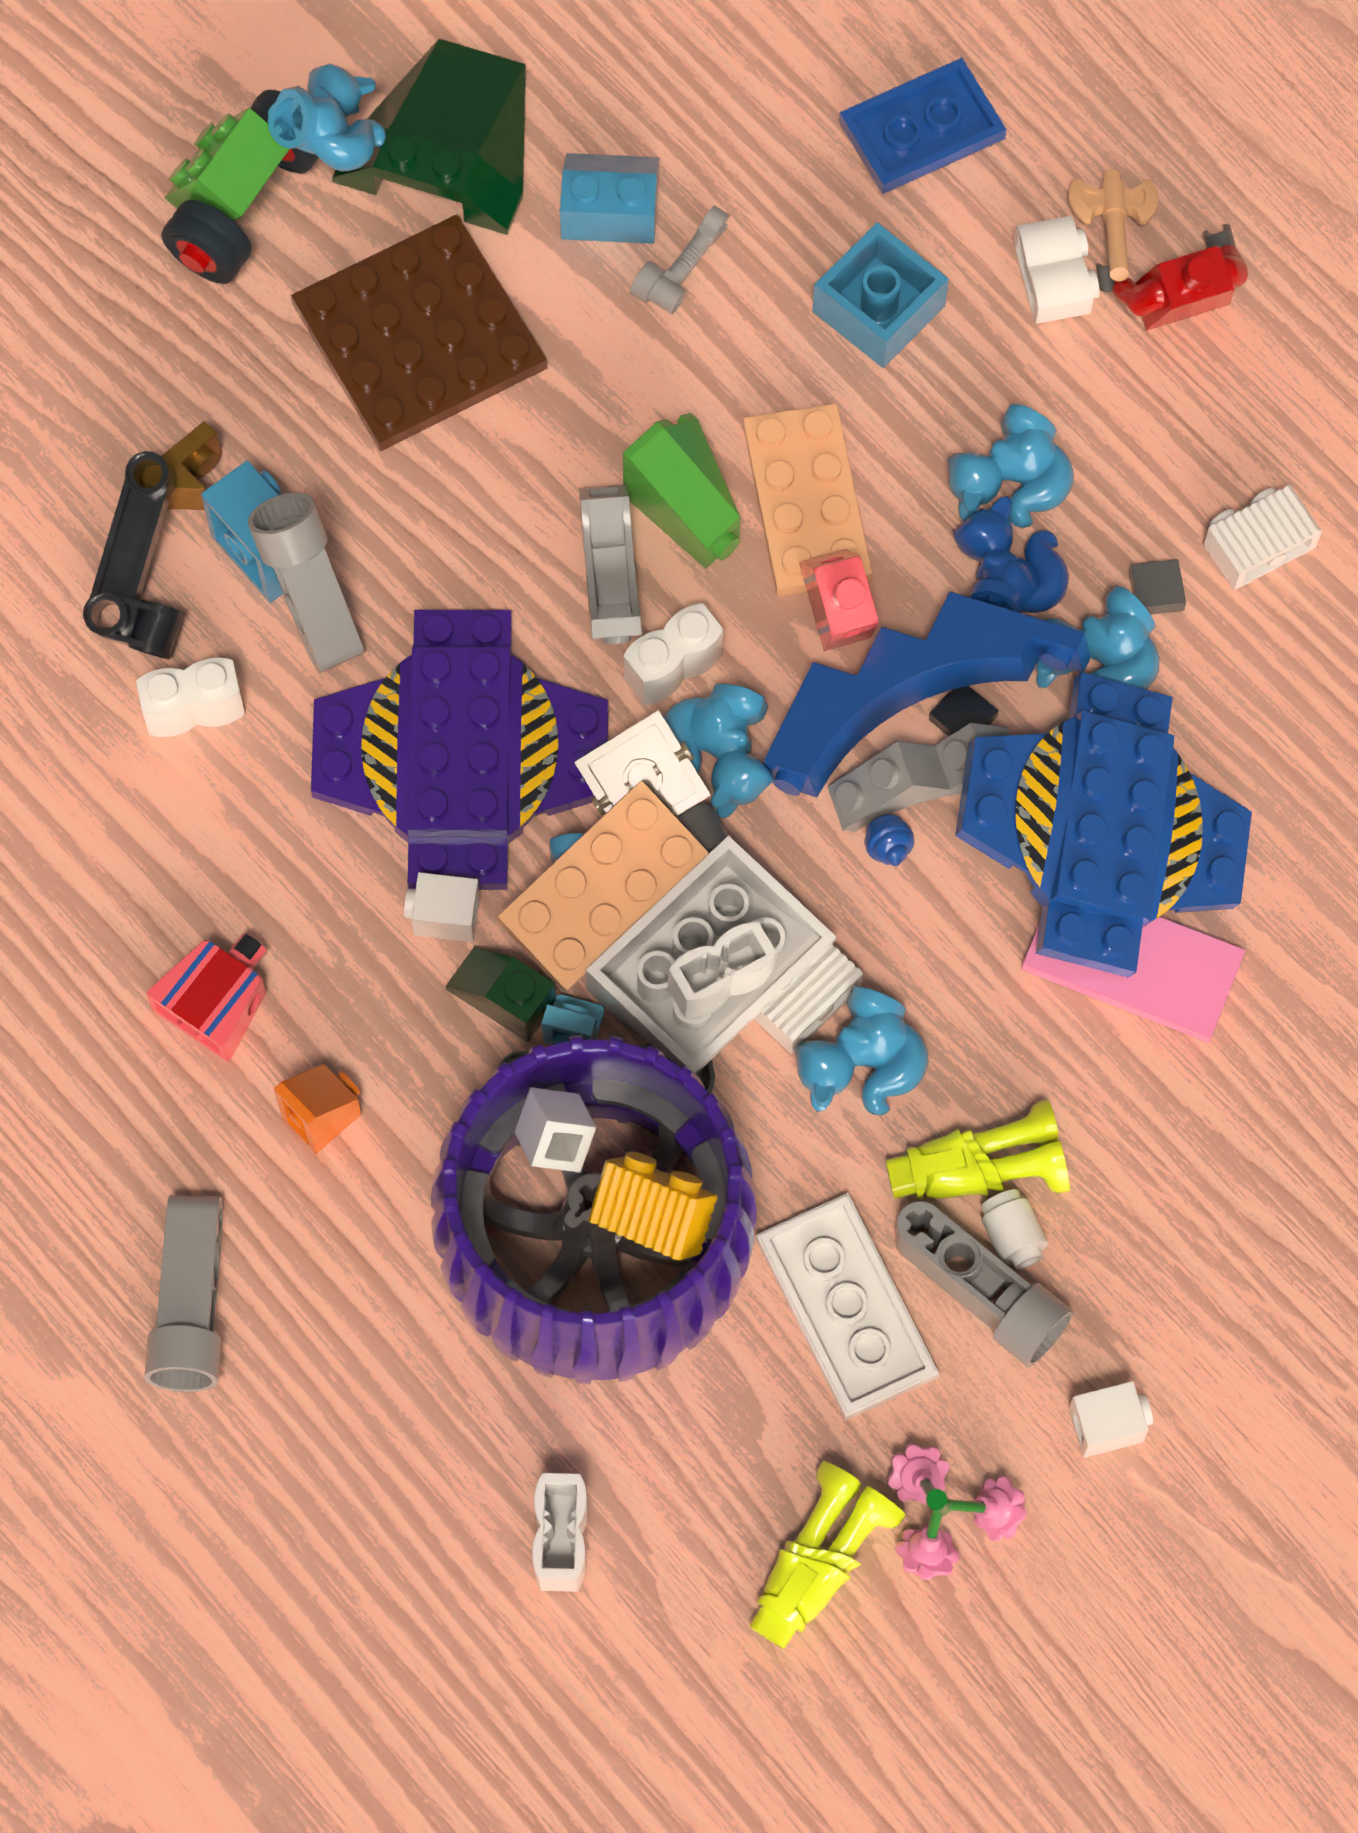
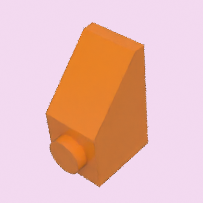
[274,1064,361,1154]

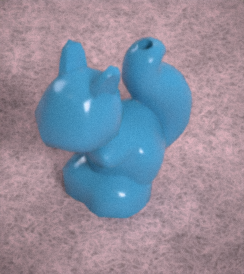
[268,63,386,171]
[947,404,1074,528]
[1036,585,1160,690]
[664,684,773,819]
[794,986,928,1116]

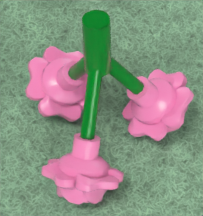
[887,1444,1027,1580]

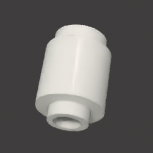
[981,1189,1049,1270]

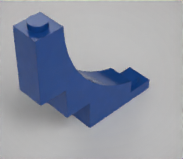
[764,592,1091,798]

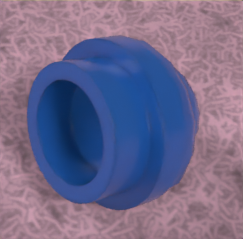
[864,815,914,866]

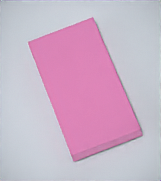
[1021,917,1246,1043]

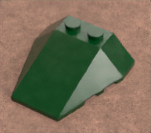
[332,38,526,235]

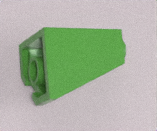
[623,413,740,569]

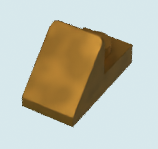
[140,421,222,510]

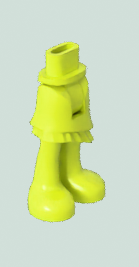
[885,1099,1070,1200]
[749,1461,906,1649]

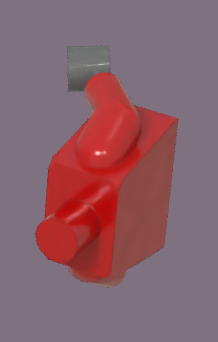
[1096,224,1248,331]

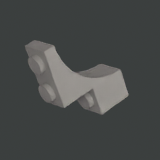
[579,485,642,644]
[828,723,1010,832]

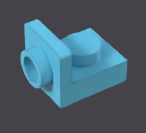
[542,994,604,1045]

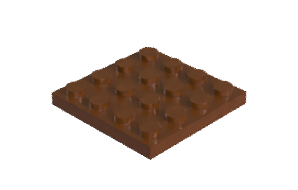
[291,214,547,452]

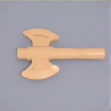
[1068,169,1159,281]

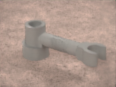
[630,205,730,314]

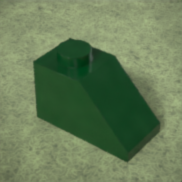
[445,947,556,1042]

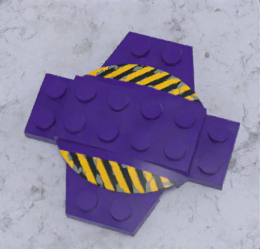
[311,610,608,890]

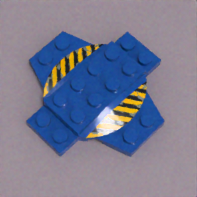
[955,672,1252,978]

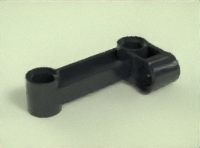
[83,451,183,660]

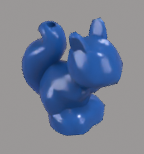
[953,496,1069,613]

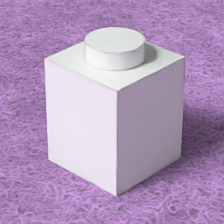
[404,872,480,942]
[515,1087,597,1172]
[1068,1381,1153,1458]

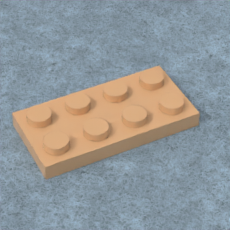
[743,403,872,597]
[495,781,709,992]

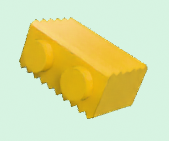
[588,1152,718,1260]

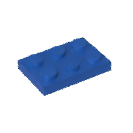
[839,58,1007,194]

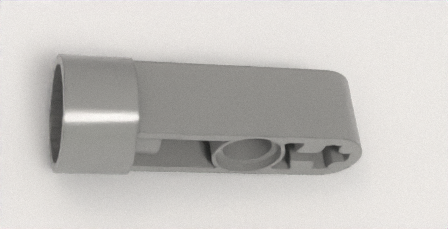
[248,492,364,674]
[144,1195,223,1392]
[896,1201,1074,1368]

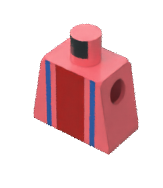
[799,549,878,651]
[146,933,267,1062]

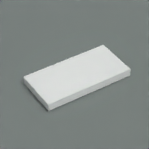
[756,1193,939,1421]

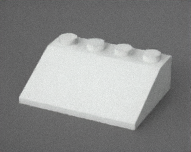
[586,835,837,1074]

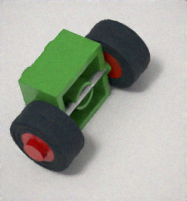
[161,89,318,284]

